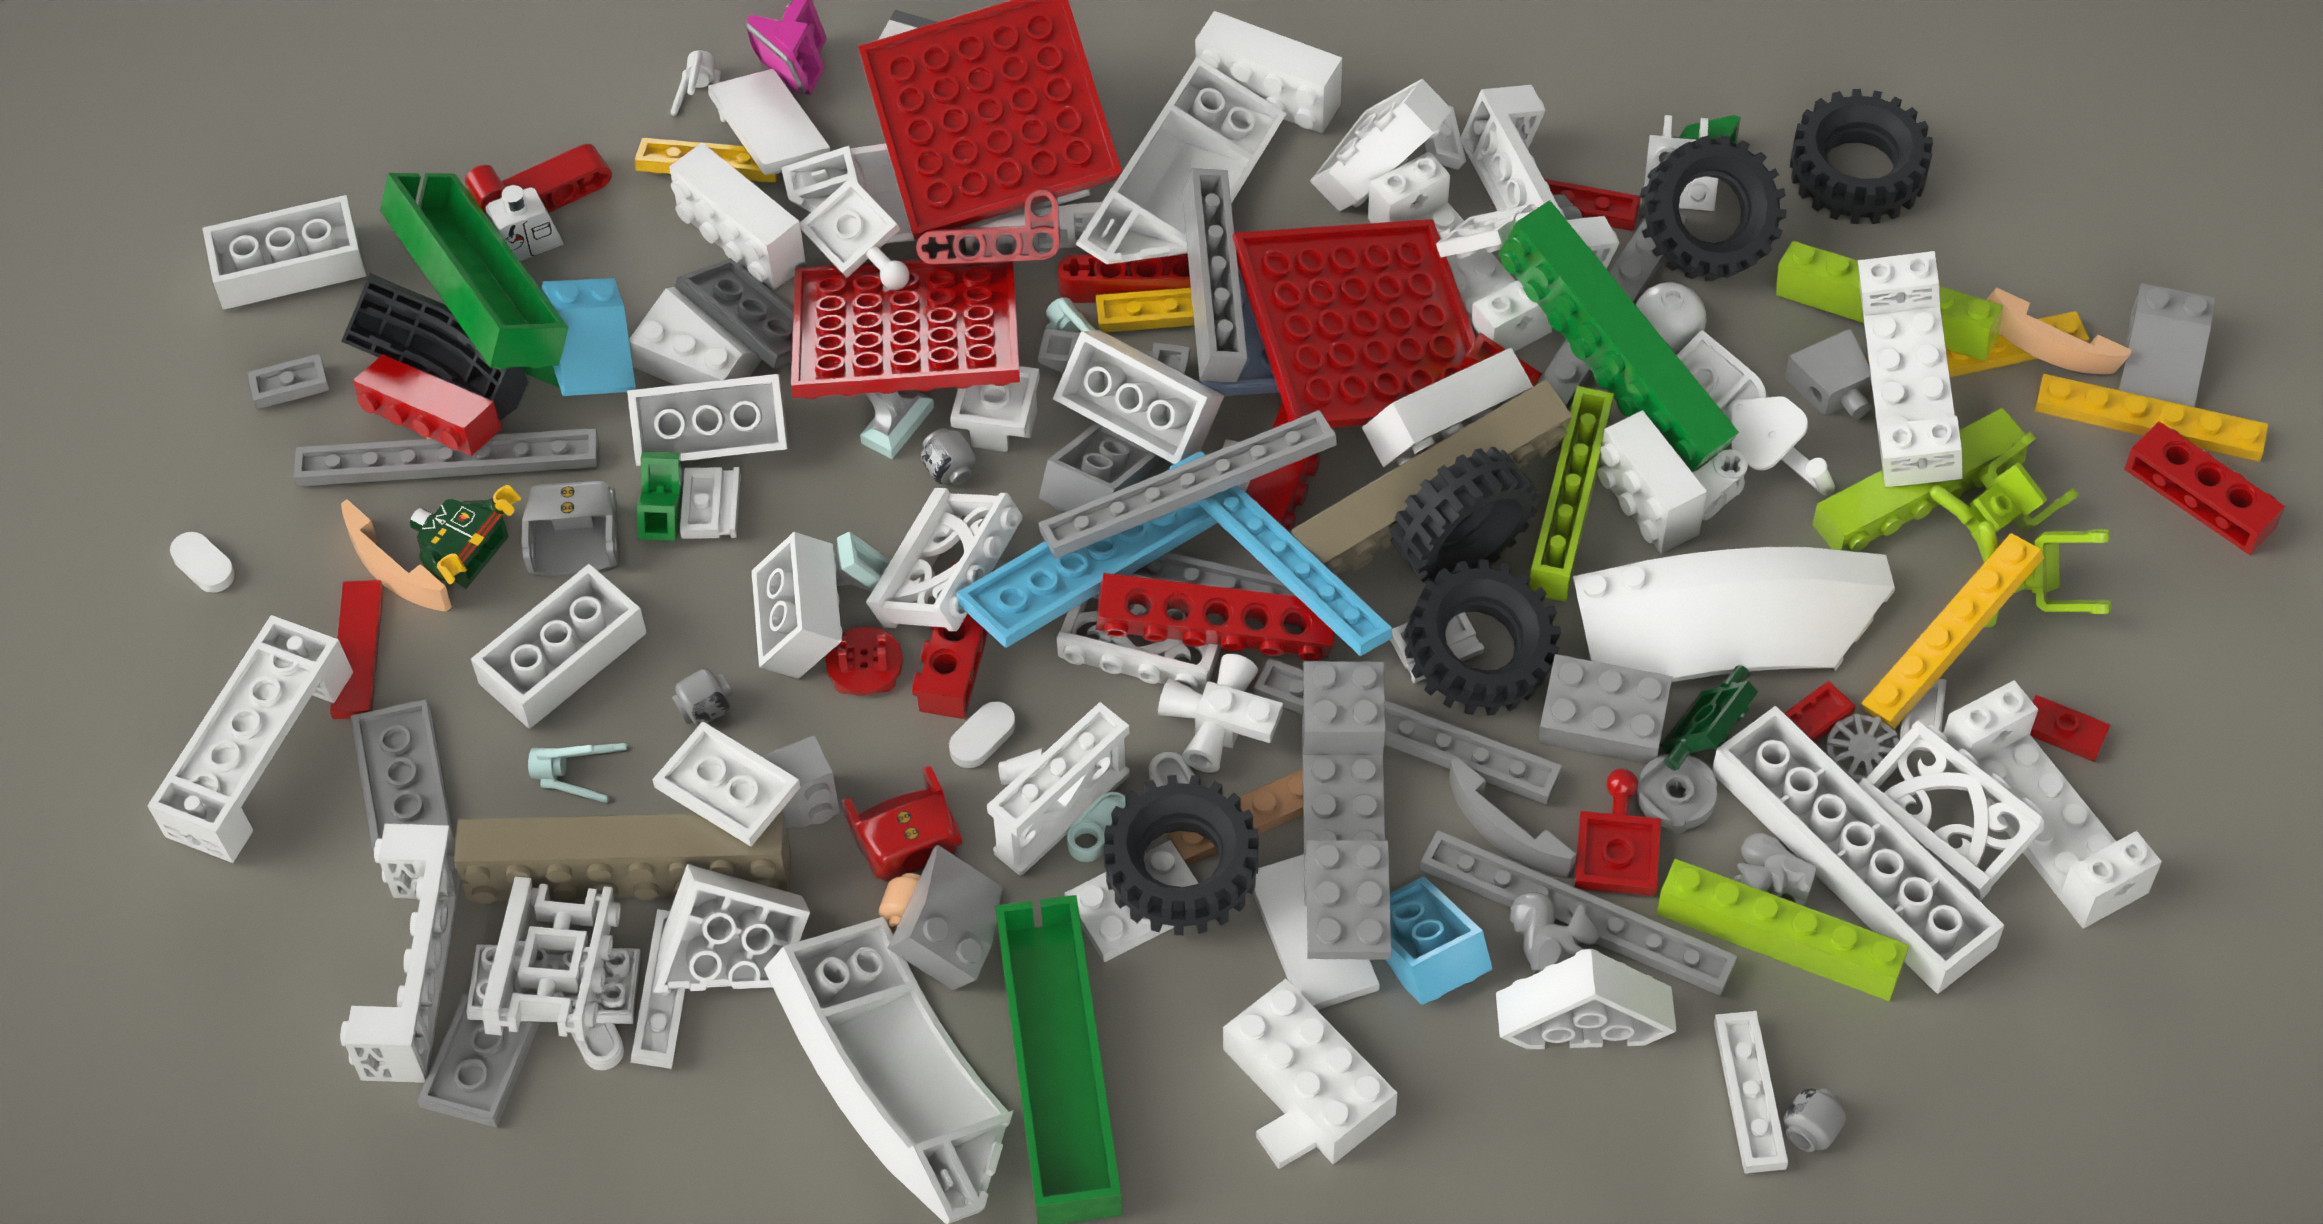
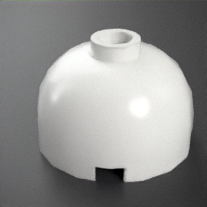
[1636,282,1707,355]

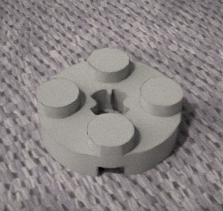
[1636,754,1717,834]

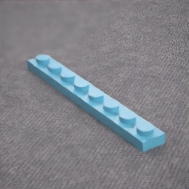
[1170,451,1392,656]

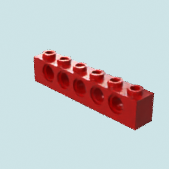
[1095,573,1334,661]

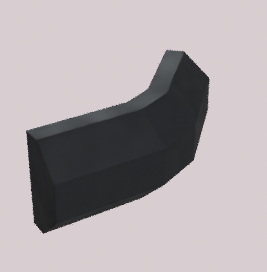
[341,273,529,421]

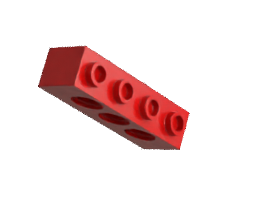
[2124,421,2285,555]
[912,562,996,719]

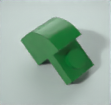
[636,451,684,541]

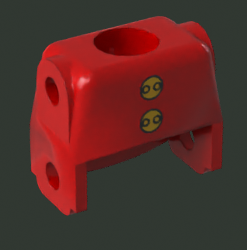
[842,766,963,882]

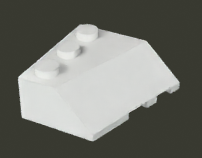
[629,287,762,385]
[652,864,810,993]

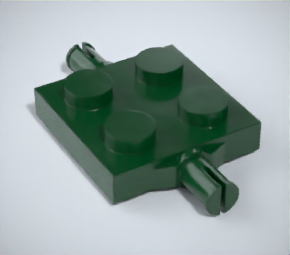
[1660,665,1758,771]

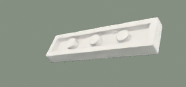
[630,909,686,1069]
[1714,1011,1788,1174]

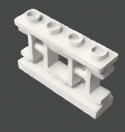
[481,877,620,1042]

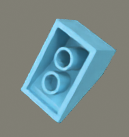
[541,278,636,396]
[1385,876,1493,1005]

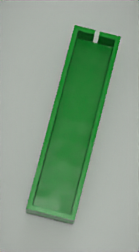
[380,173,569,369]
[1498,200,1739,472]
[995,895,1122,1224]

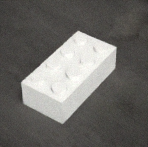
[1195,11,1342,134]
[669,143,806,291]
[202,195,367,310]
[1053,330,1224,464]
[1362,347,1533,468]
[627,374,789,466]
[471,564,646,729]
[1223,979,1397,1164]

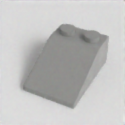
[2119,283,2215,407]
[1039,423,1161,512]
[761,735,840,828]
[887,845,1003,990]

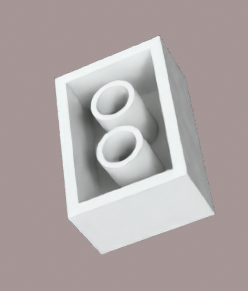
[1597,410,1707,554]
[752,532,842,679]

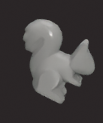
[1733,833,1817,906]
[1510,892,1599,973]

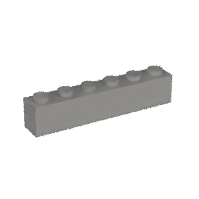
[1182,168,1247,383]

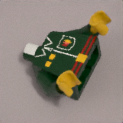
[410,485,521,589]

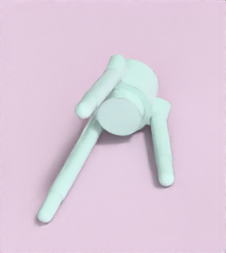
[1045,297,1096,376]
[528,743,628,803]

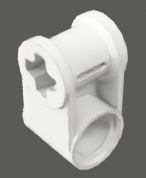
[1692,449,1748,520]

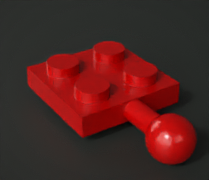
[1574,768,1661,896]

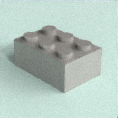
[1538,654,1673,764]

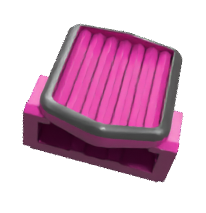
[746,0,827,95]

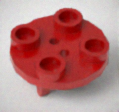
[825,626,903,696]

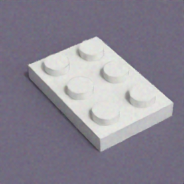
[652,721,801,846]
[1065,840,1199,963]

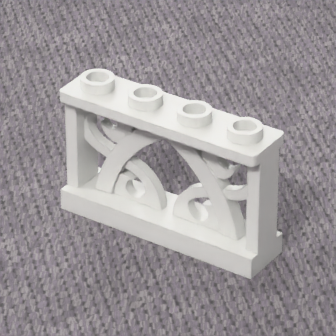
[866,488,1023,631]
[1057,573,1225,694]
[987,702,1130,875]
[1858,721,2044,901]

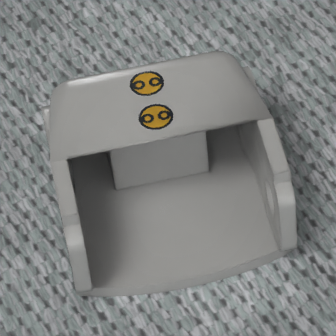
[522,480,619,576]

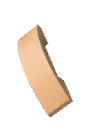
[1987,287,2132,375]
[341,499,452,612]

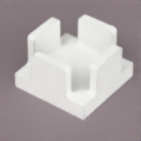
[950,366,1040,452]

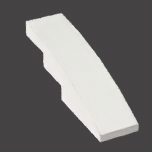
[965,202,1102,255]

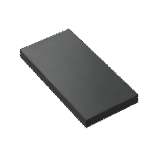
[675,258,794,369]

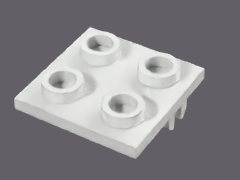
[1642,115,1718,211]

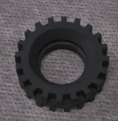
[1790,89,1933,224]
[1638,135,1787,281]
[1390,447,1540,584]
[1404,559,1561,716]
[1104,775,1259,935]

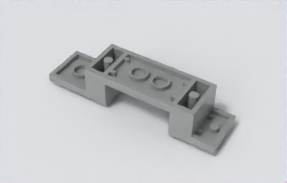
[1302,661,1391,960]

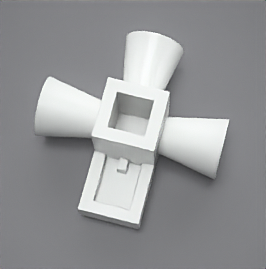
[1158,654,1283,773]

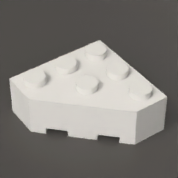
[1310,79,1452,212]
[1496,949,1676,1050]

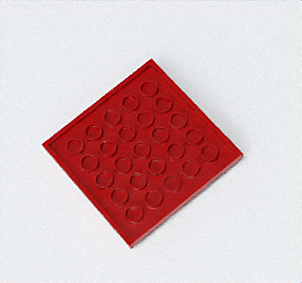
[858,0,1122,240]
[1232,219,1476,428]
[791,253,1020,399]

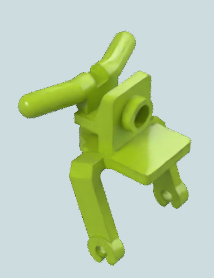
[1930,431,2079,563]
[1978,521,2111,628]

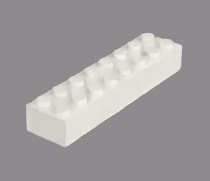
[1712,706,2005,994]

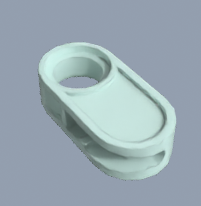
[1067,792,1126,862]

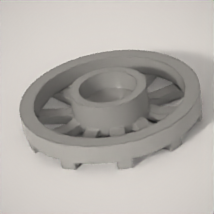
[1825,714,1899,784]

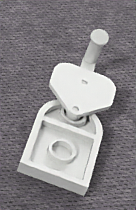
[1677,330,1835,496]

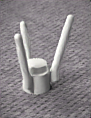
[671,50,726,122]

